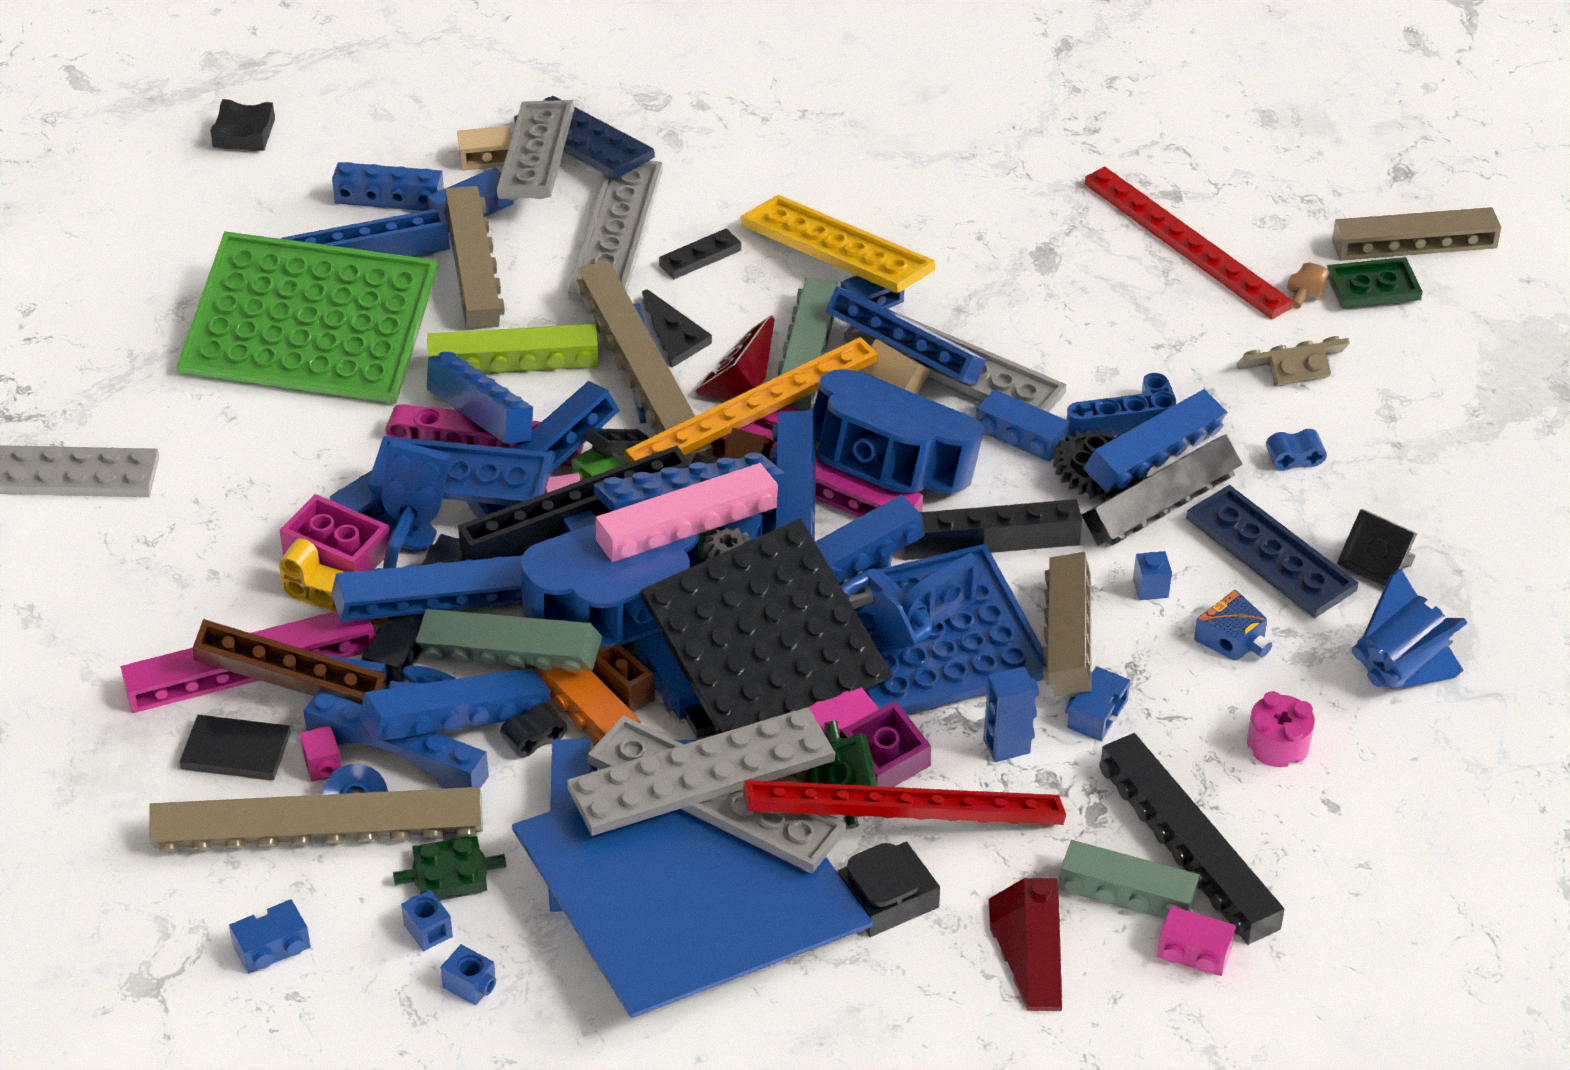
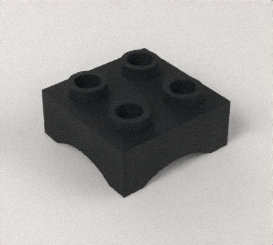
[210,99,275,151]

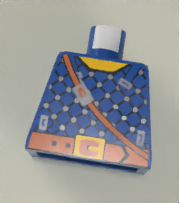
[1194,590,1272,660]

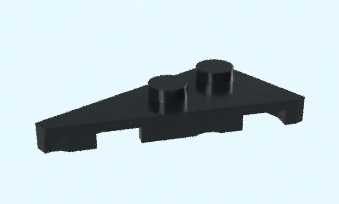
[642,289,712,368]

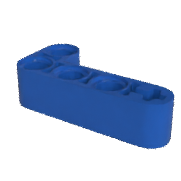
[1066,373,1176,436]

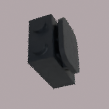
[838,841,940,937]

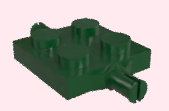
[809,720,877,829]
[393,836,506,899]

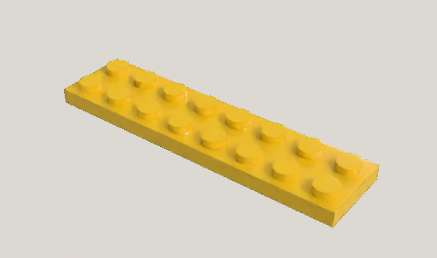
[740,195,935,293]

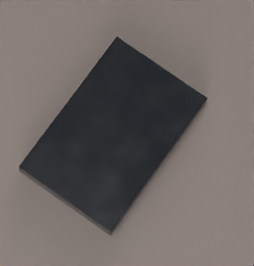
[179,714,291,780]

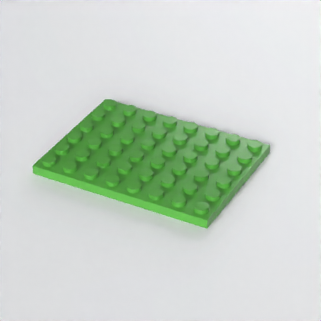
[176,231,439,404]

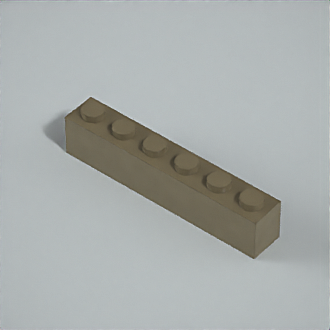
[445,186,505,329]
[1332,207,1502,261]
[1043,552,1092,697]

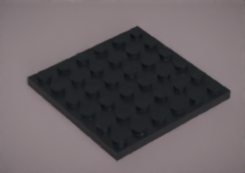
[639,518,893,734]

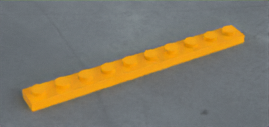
[625,337,878,463]

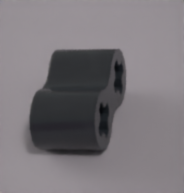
[500,702,568,758]

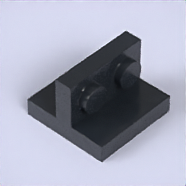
[1336,509,1418,586]

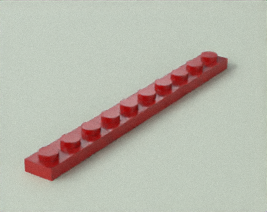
[1085,166,1293,320]
[742,780,1067,825]

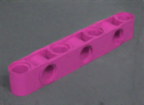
[385,404,585,466]

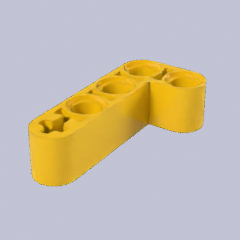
[279,538,388,625]

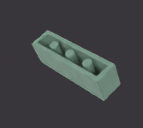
[1058,839,1200,920]

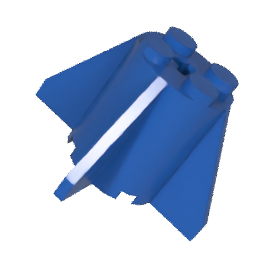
[1352,569,1467,689]

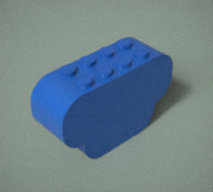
[813,369,985,493]
[521,523,699,648]

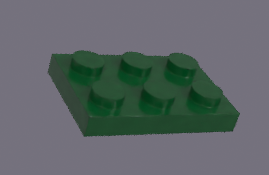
[1327,257,1423,308]

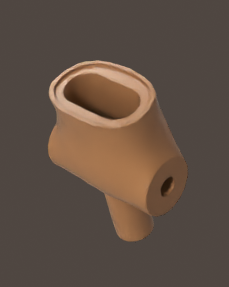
[1287,262,1329,309]

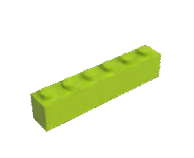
[427,324,599,374]

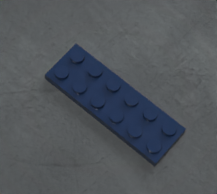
[514,96,655,180]
[1186,484,1359,618]

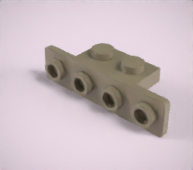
[1237,336,1350,386]

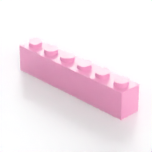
[596,463,778,562]

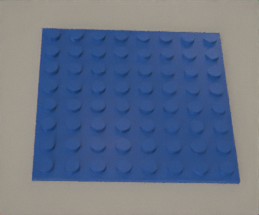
[512,780,873,1018]

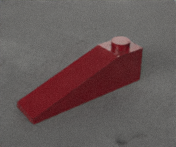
[695,315,775,401]
[988,878,1062,1011]

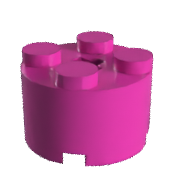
[1247,691,1315,767]

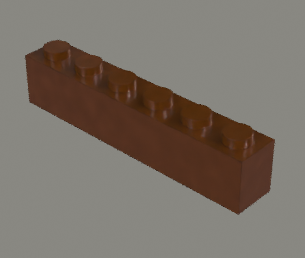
[193,619,386,705]

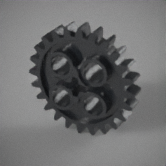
[1053,428,1148,501]

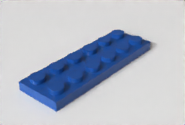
[367,436,554,506]
[594,453,785,512]

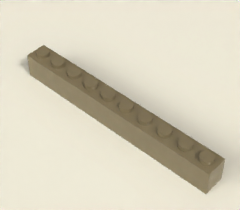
[574,260,713,464]
[149,787,483,853]

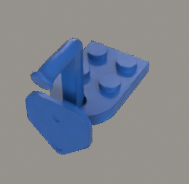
[378,439,451,569]
[841,552,979,649]

